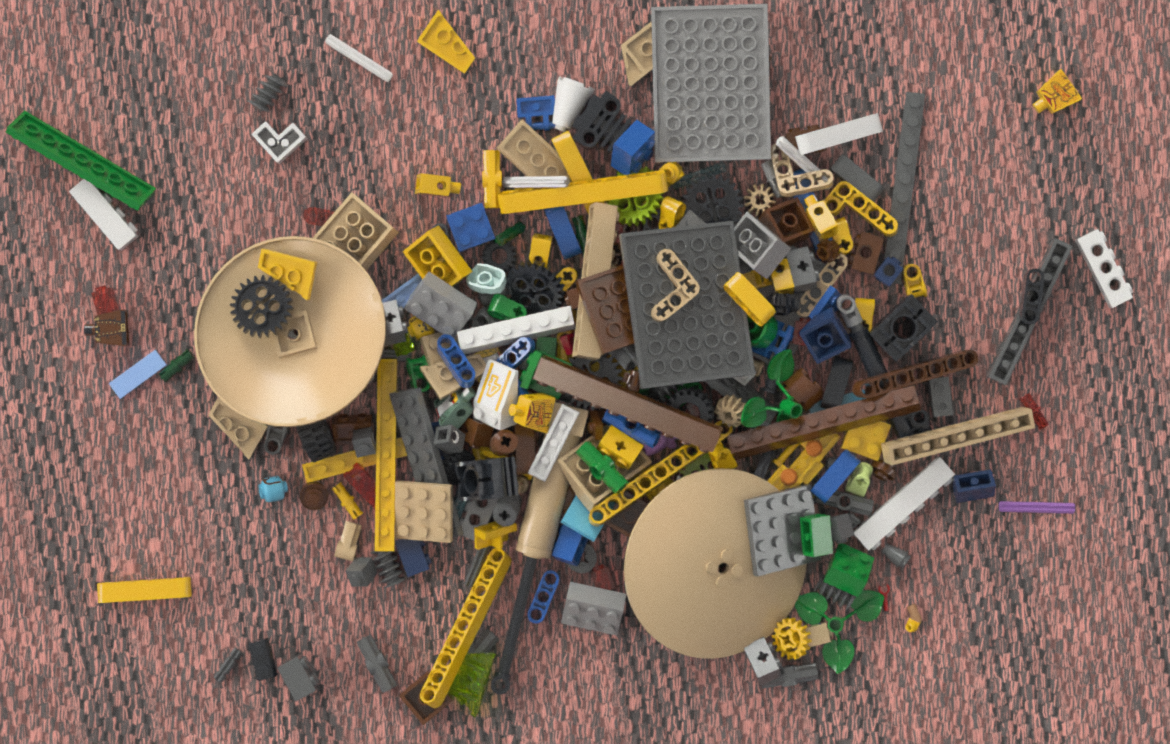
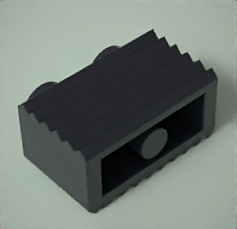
[248,638,278,681]

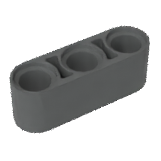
[830,154,885,202]

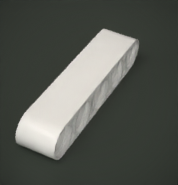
[795,113,883,155]

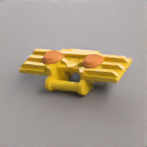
[767,433,841,491]

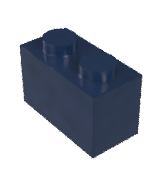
[952,469,996,503]
[395,539,432,577]

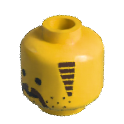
[407,316,435,340]

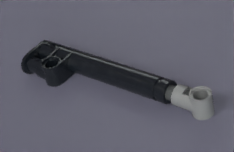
[836,294,932,439]

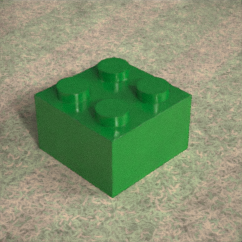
[823,543,874,597]

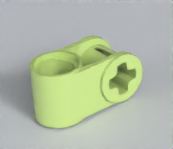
[845,462,873,497]

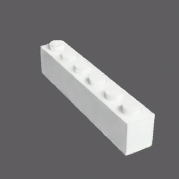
[457,306,576,355]
[853,457,955,551]

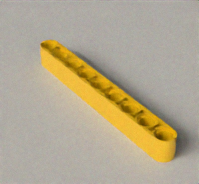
[497,170,668,214]
[588,420,732,527]
[420,548,512,708]

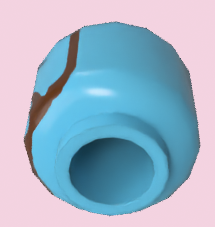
[258,476,288,503]

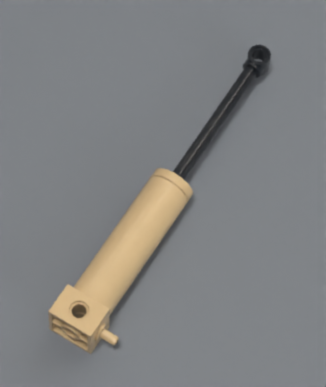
[491,402,589,695]

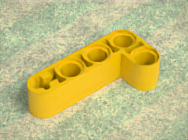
[824,181,898,237]

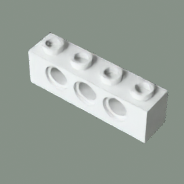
[1075,229,1133,308]

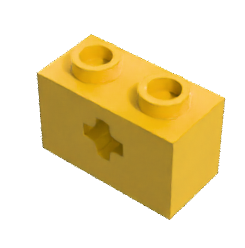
[596,425,644,470]

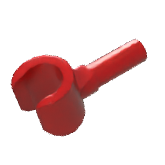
[878,584,890,611]

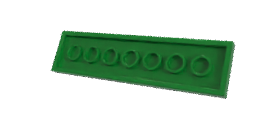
[5,110,156,211]

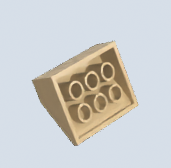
[313,192,399,270]
[557,425,652,512]

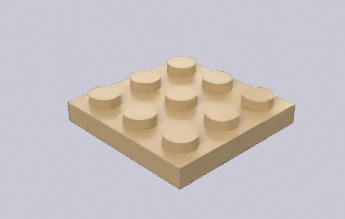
[395,480,453,543]

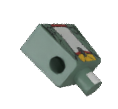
[433,387,476,429]

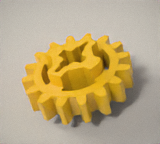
[771,617,812,660]

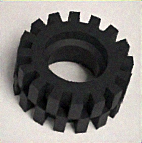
[482,240,517,273]
[442,448,475,485]

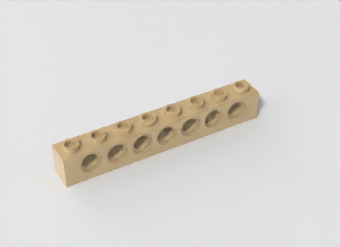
[881,407,1035,465]

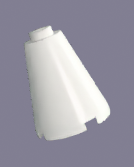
[552,76,595,132]

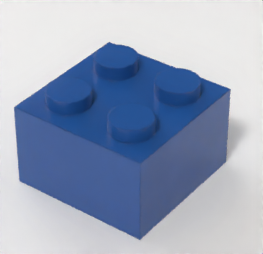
[611,120,655,175]
[446,203,496,253]

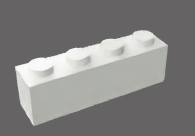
[69,179,138,251]

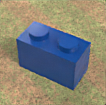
[552,524,588,567]

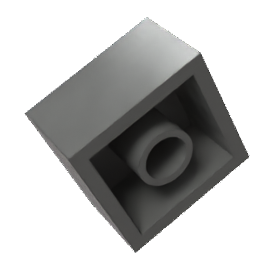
[277,653,320,702]

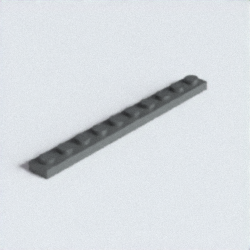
[884,92,925,284]

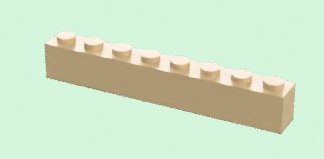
[572,202,619,360]

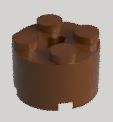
[782,367,824,413]

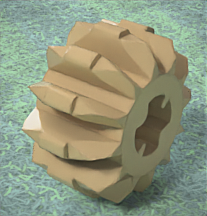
[743,184,776,216]
[714,394,746,427]

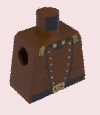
[84,309,129,346]

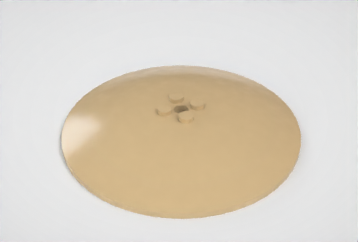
[194,236,386,427]
[624,468,807,659]

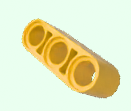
[723,272,776,326]

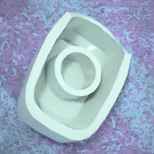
[466,263,507,294]

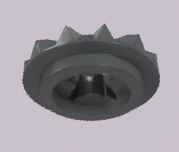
[568,544,597,573]

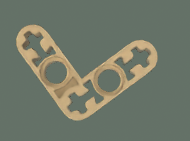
[771,144,833,197]
[651,249,700,322]

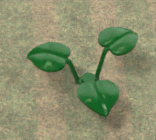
[741,349,802,427]
[795,590,884,674]

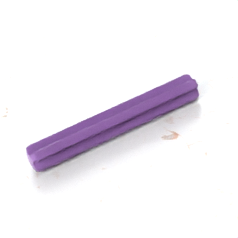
[999,501,1075,514]

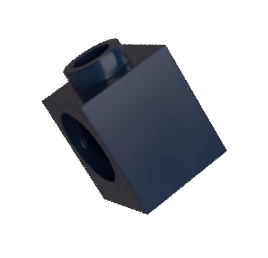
[872,256,904,287]

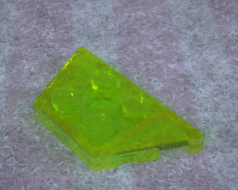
[448,653,496,718]

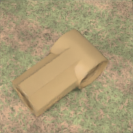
[334,521,362,561]

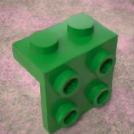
[519,350,572,399]

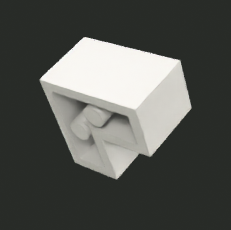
[252,121,308,164]

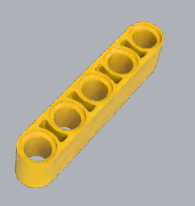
[551,131,605,215]
[97,577,192,603]

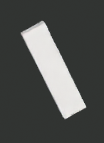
[528,404,580,482]

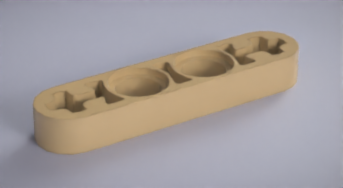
[796,254,848,317]

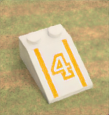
[473,359,518,431]

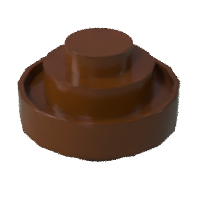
[870,458,897,482]
[300,482,328,511]

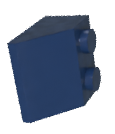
[799,307,852,364]

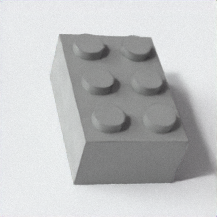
[734,212,791,279]
[404,272,477,338]
[561,582,626,636]

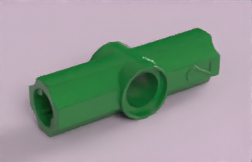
[576,441,628,494]

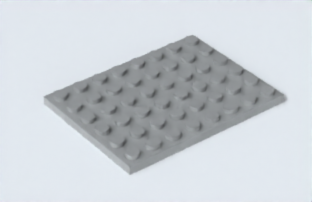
[651,4,771,162]

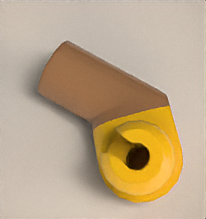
[905,603,922,633]

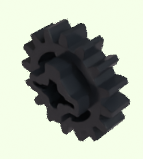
[764,293,801,316]

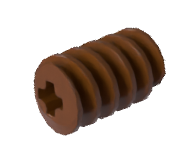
[489,430,518,456]

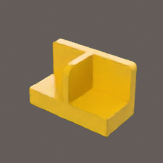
[474,521,517,550]

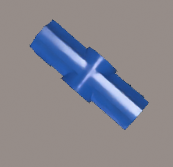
[602,409,661,448]

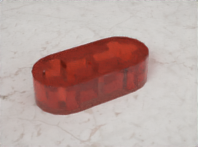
[303,207,334,227]

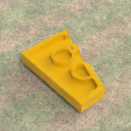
[417,10,475,74]
[258,248,317,300]

